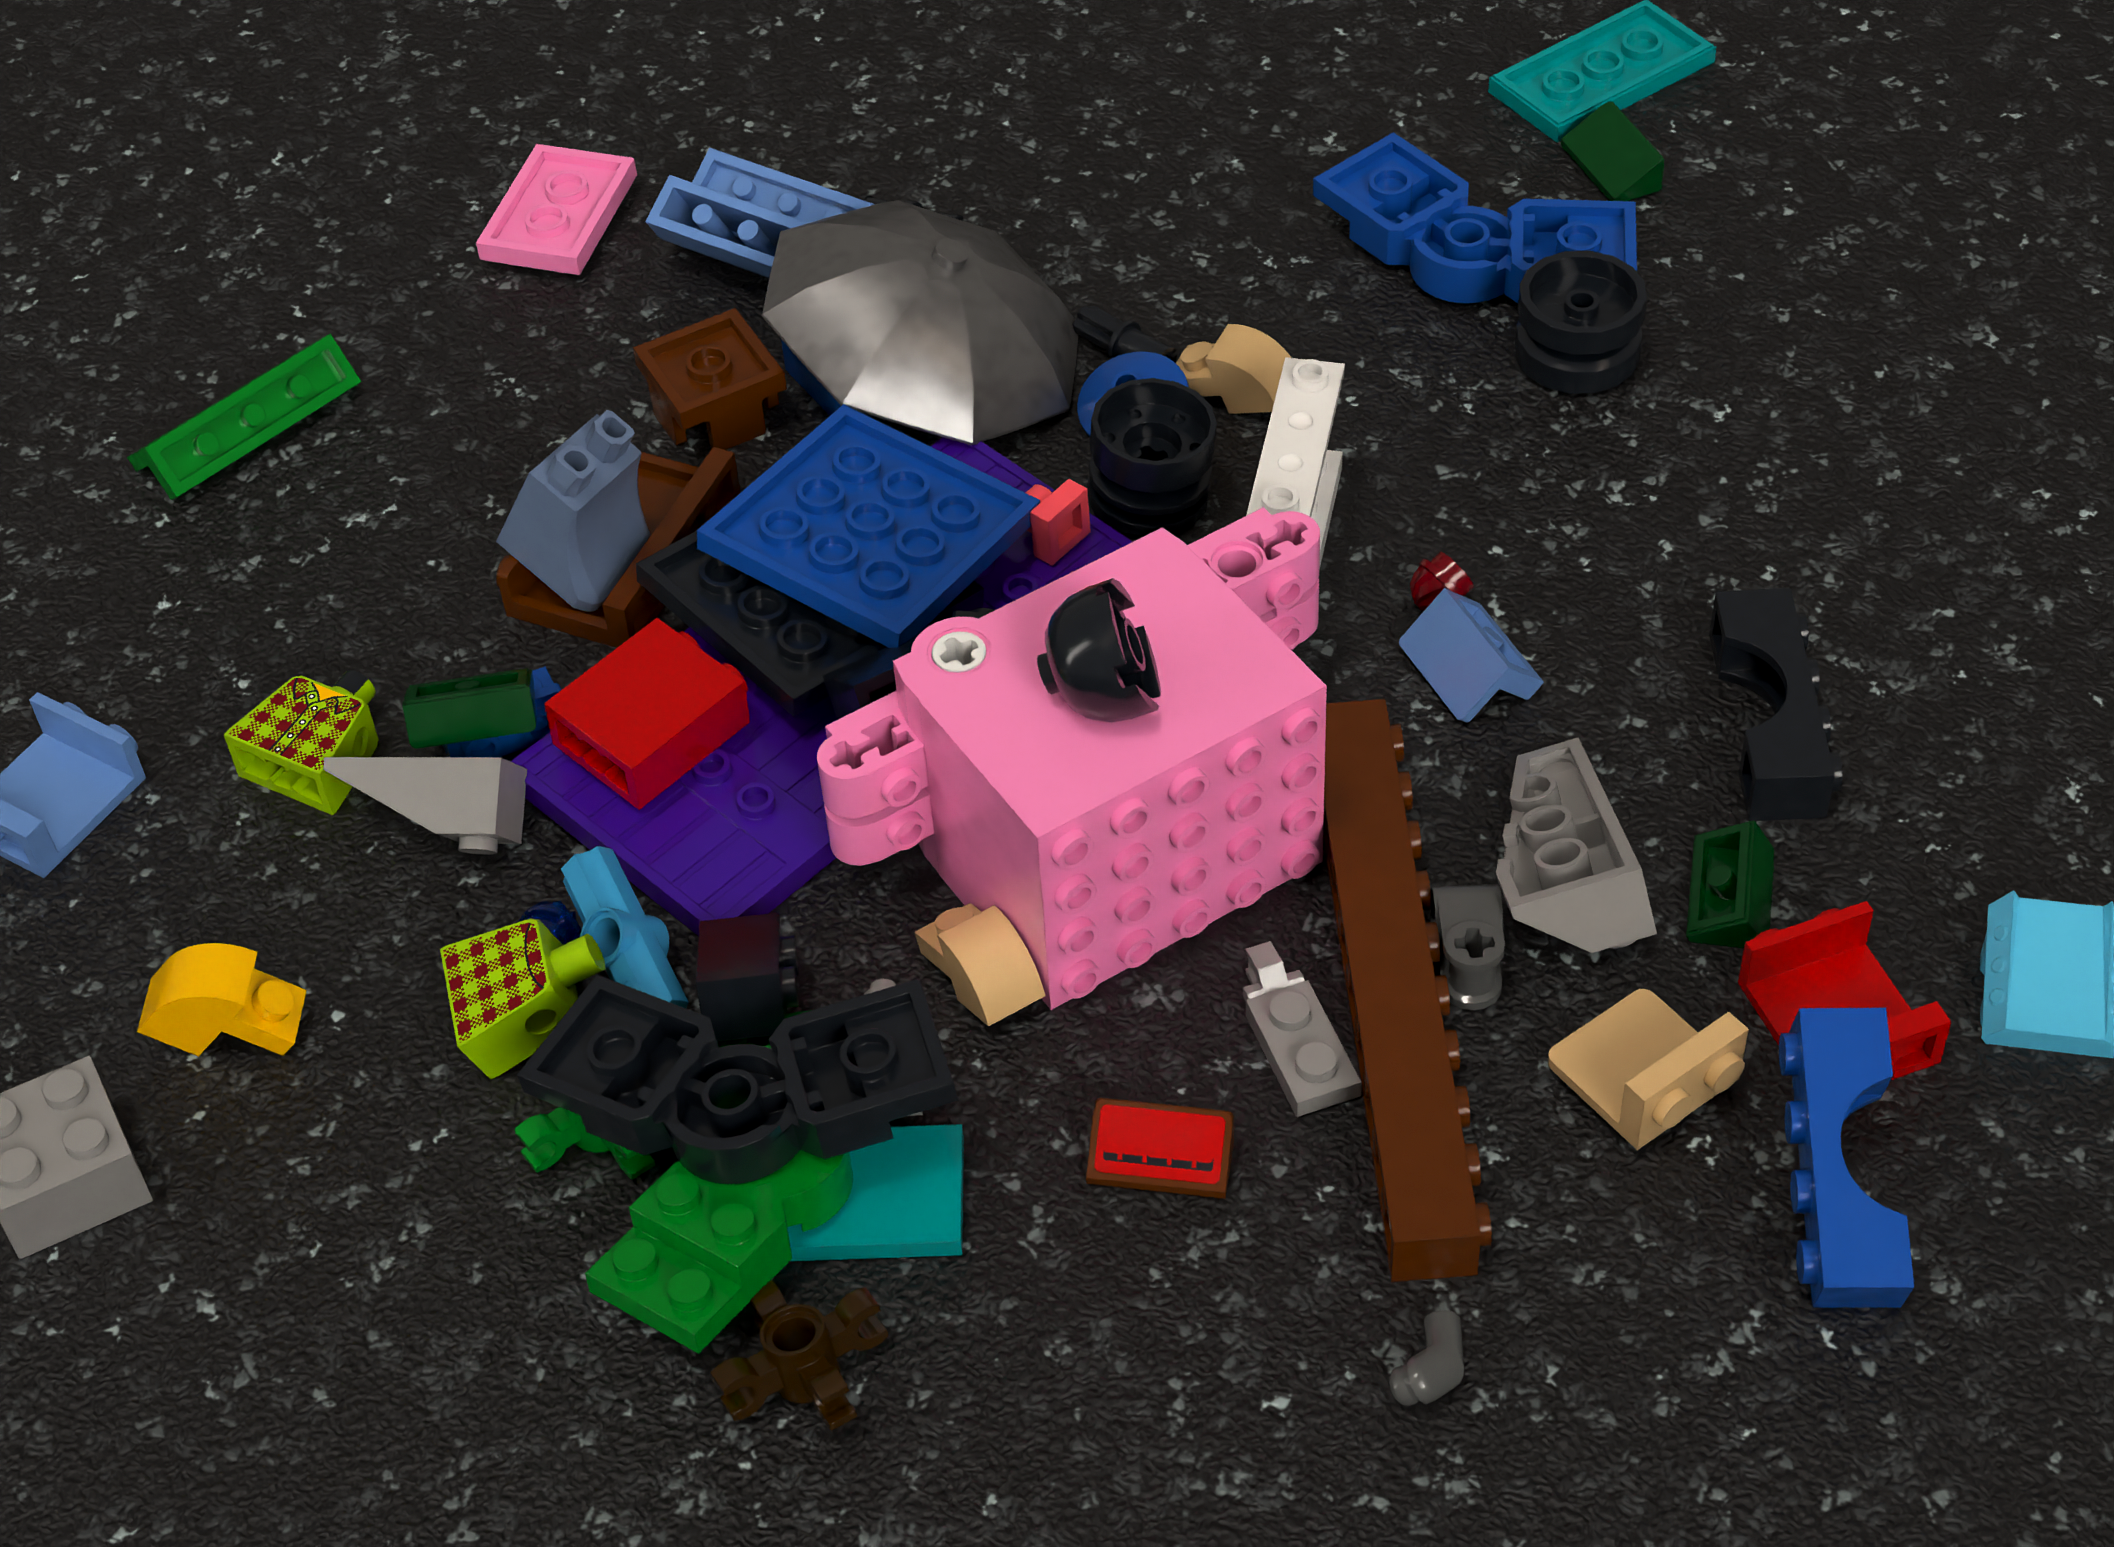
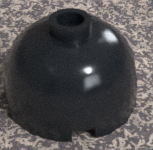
[1037,578,1161,722]

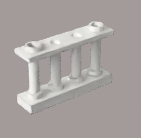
[1246,357,1345,569]

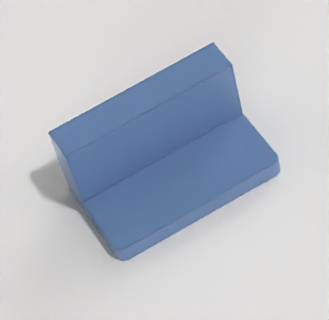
[1399,588,1544,723]

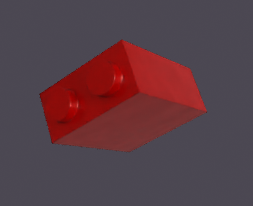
[544,618,750,810]

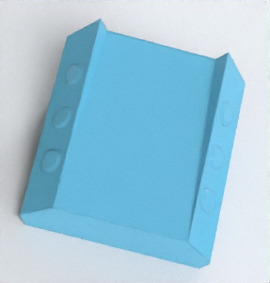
[1980,890,2114,1059]

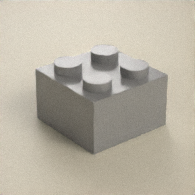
[0,1055,153,1260]

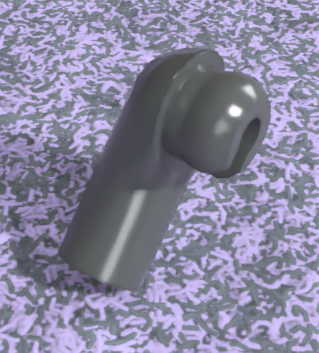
[1389,1310,1464,1406]

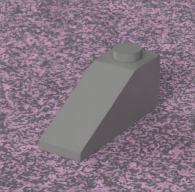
[323,757,527,855]

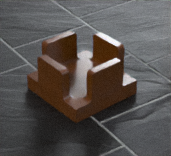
[633,308,787,450]

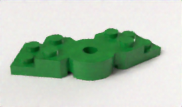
[585,1009,853,1354]

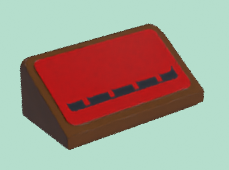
[1086,1098,1234,1199]

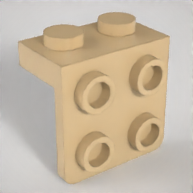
[1548,989,1749,1150]

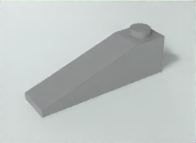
[1496,737,1657,953]

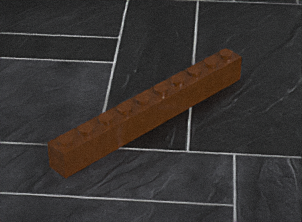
[1323,699,1492,1282]

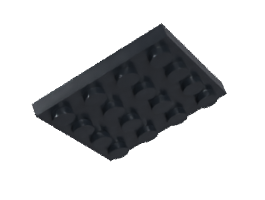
[636,531,984,717]

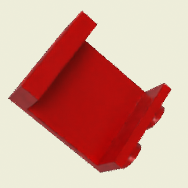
[1738,901,1951,1080]

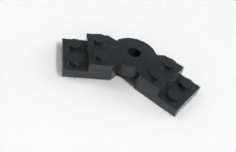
[517,975,958,1184]

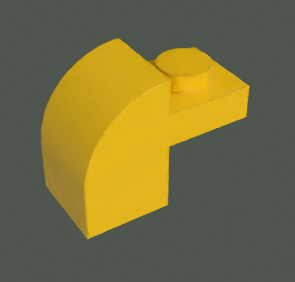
[137,943,307,1057]

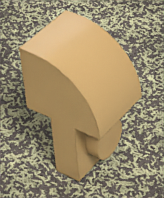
[1176,324,1291,414]
[914,903,1046,1026]

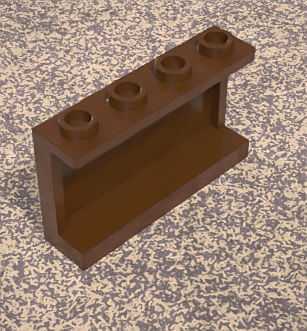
[496,447,741,648]

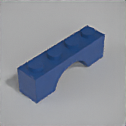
[1779,1008,1914,1308]

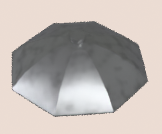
[762,200,1078,445]

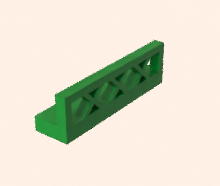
[127,334,361,500]

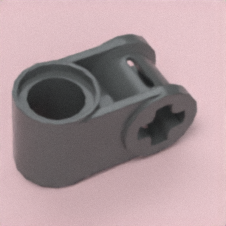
[1430,884,1505,1010]

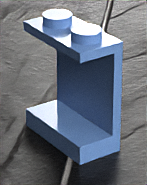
[0,692,146,878]

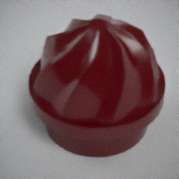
[1410,551,1474,611]

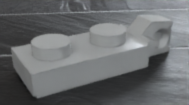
[1242,941,1362,1117]

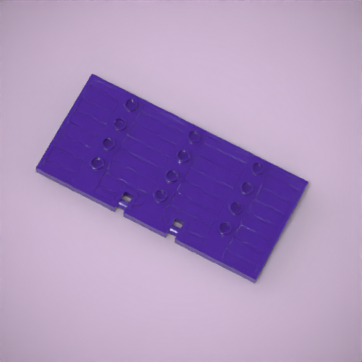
[510,437,1133,936]

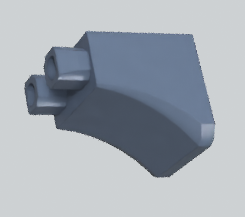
[496,410,651,612]

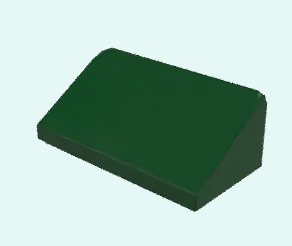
[1561,101,1664,201]
[402,668,537,748]
[1686,820,1774,948]

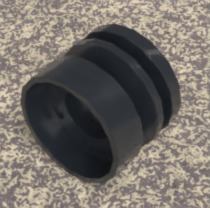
[1087,378,1217,537]

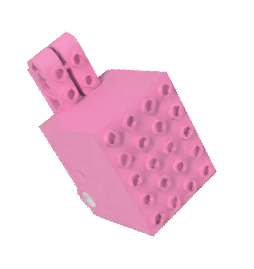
[817,507,1327,1010]

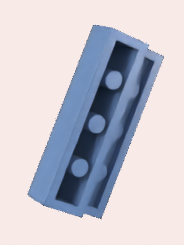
[645,148,875,278]

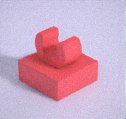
[1025,479,1091,566]

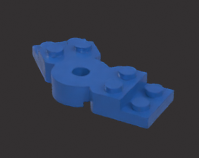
[1313,132,1637,303]

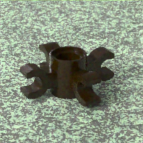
[711,1280,889,1431]

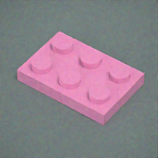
[476,144,637,275]

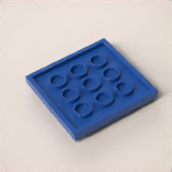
[697,404,1040,648]

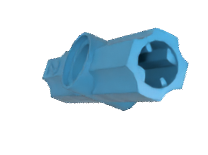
[561,846,689,1009]

